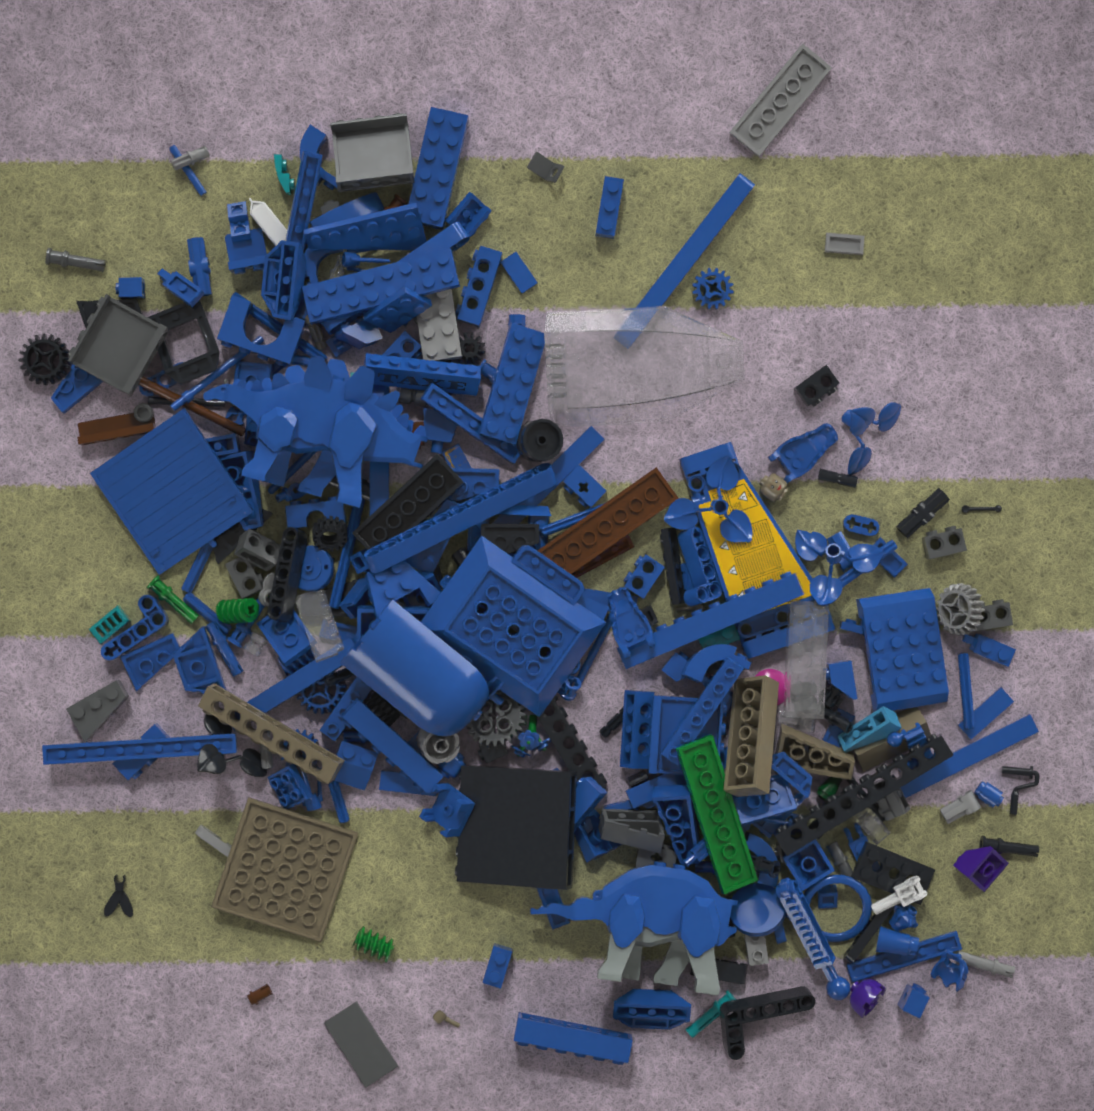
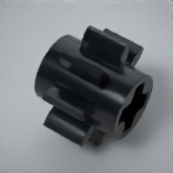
[819,685,843,709]

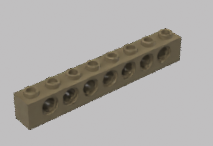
[198,683,345,784]

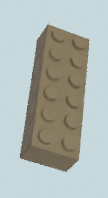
[724,675,779,797]

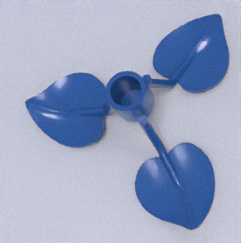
[842,402,901,475]
[664,456,752,542]
[795,530,884,606]

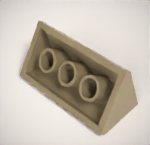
[853,707,931,772]

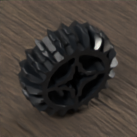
[18,334,70,386]

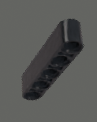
[268,527,307,623]

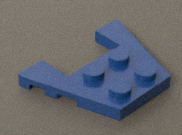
[365,560,441,618]

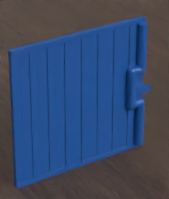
[90,408,254,575]

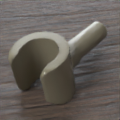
[677,604,705,612]
[433,1010,460,1028]

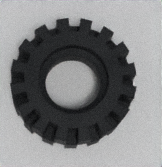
[312,516,347,552]
[365,692,401,726]

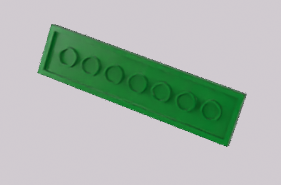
[676,735,758,894]

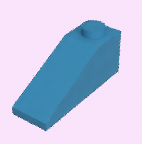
[838,706,902,752]

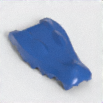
[768,423,838,484]
[607,587,655,659]

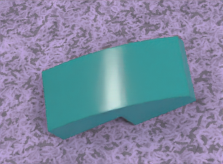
[274,154,295,195]

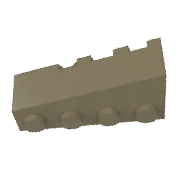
[775,723,855,780]

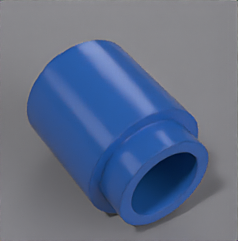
[974,781,1004,808]

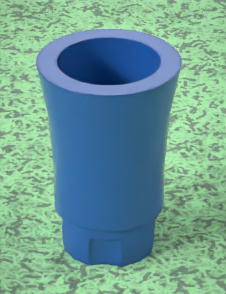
[876,926,919,956]

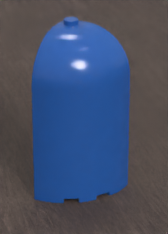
[340,600,489,736]

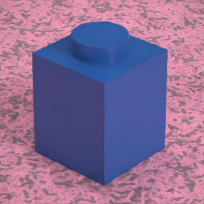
[116,277,145,299]

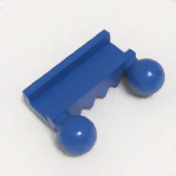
[887,722,933,773]

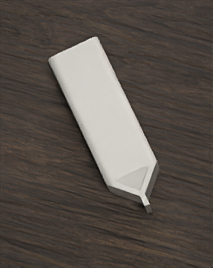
[249,198,287,246]

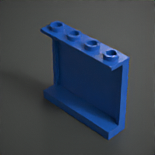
[648,695,727,775]

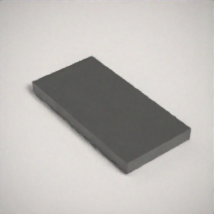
[324,1001,398,1087]

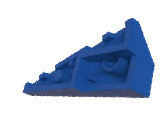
[553,768,623,863]

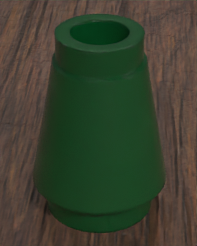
[816,777,843,802]

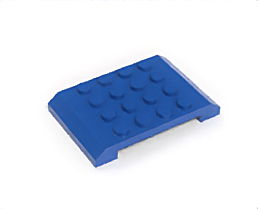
[856,588,949,712]

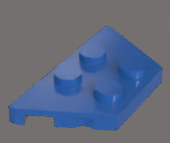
[173,626,227,694]

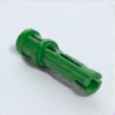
[146,575,199,624]

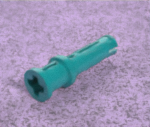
[686,990,736,1038]

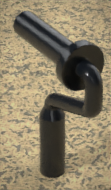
[1002,766,1040,815]

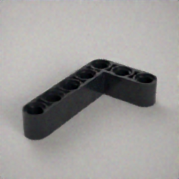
[720,986,816,1060]

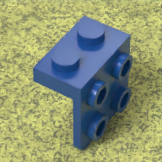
[225,228,267,274]

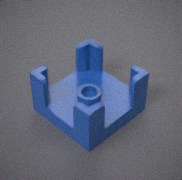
[419,783,475,838]

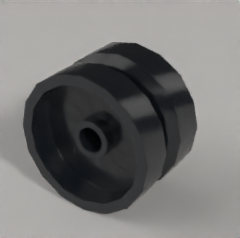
[516,419,564,462]

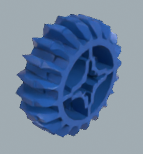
[296,670,347,714]

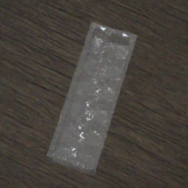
[783,601,829,719]

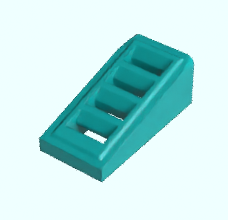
[89,605,131,644]

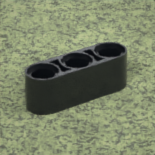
[690,958,748,984]

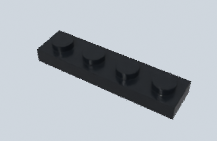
[660,527,686,605]

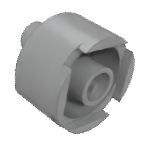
[416,729,460,764]

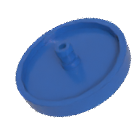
[730,883,786,937]

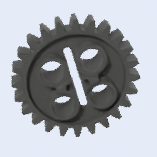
[466,690,527,749]

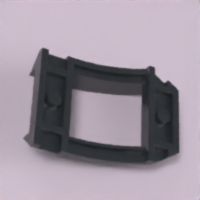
[148,300,220,385]

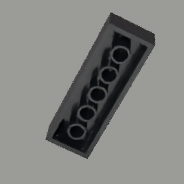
[352,454,464,550]

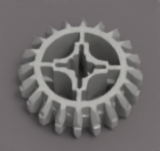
[936,583,985,635]

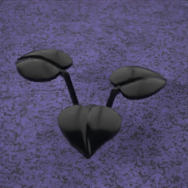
[197,714,267,777]

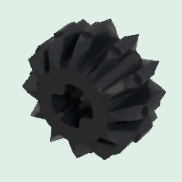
[458,332,486,365]

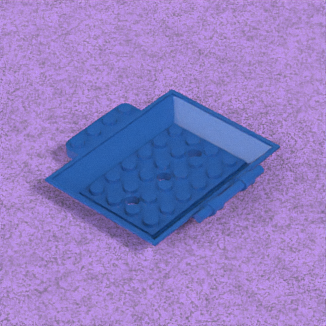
[421,535,606,717]

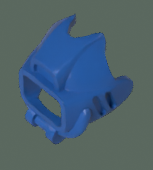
[931,950,968,992]

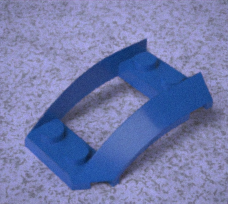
[467,505,551,557]
[752,752,812,838]

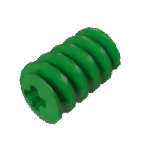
[216,598,259,624]
[352,926,395,963]

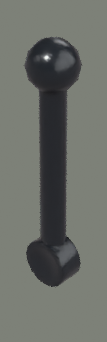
[962,505,1002,513]

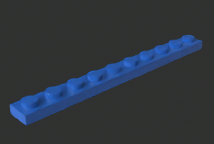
[42,733,237,765]

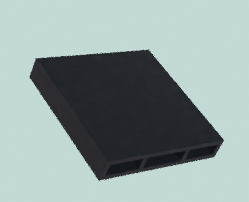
[455,765,577,890]

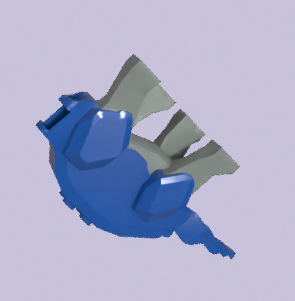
[530,861,738,996]

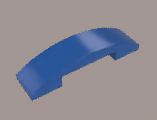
[309,192,384,227]

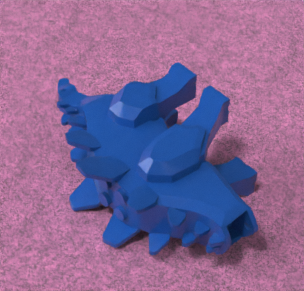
[203,356,428,508]

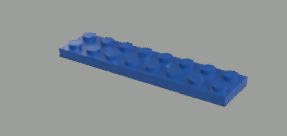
[302,248,460,325]

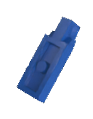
[157,268,205,307]
[961,634,1016,667]

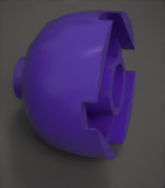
[850,979,886,1018]

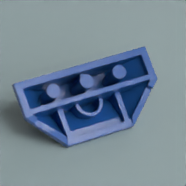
[261,240,306,320]
[613,989,691,1030]

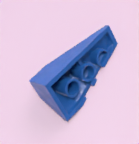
[218,451,263,530]

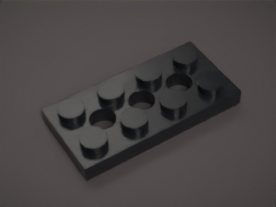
[851,841,935,905]

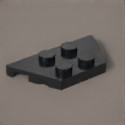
[212,509,273,564]

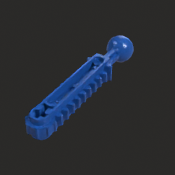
[776,877,850,1001]

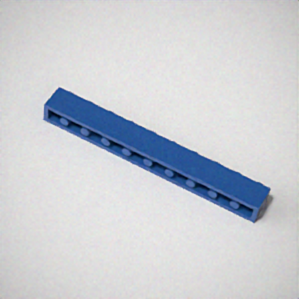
[617,571,805,669]

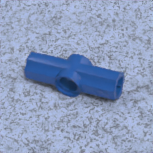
[187,237,212,296]

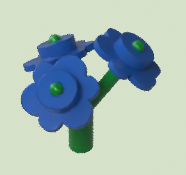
[510,715,551,758]

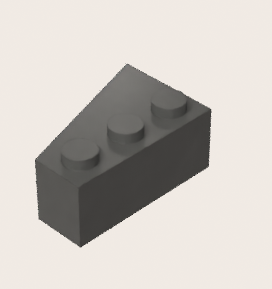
[66,680,129,742]
[598,809,665,853]

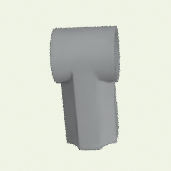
[939,790,981,824]

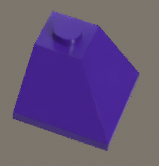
[953,846,1009,892]

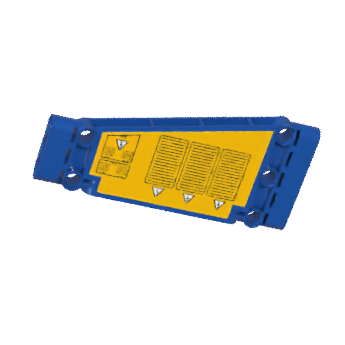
[679,442,836,659]

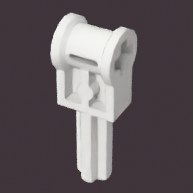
[871,876,927,915]

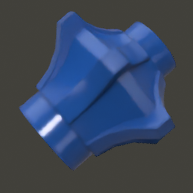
[889,904,918,932]

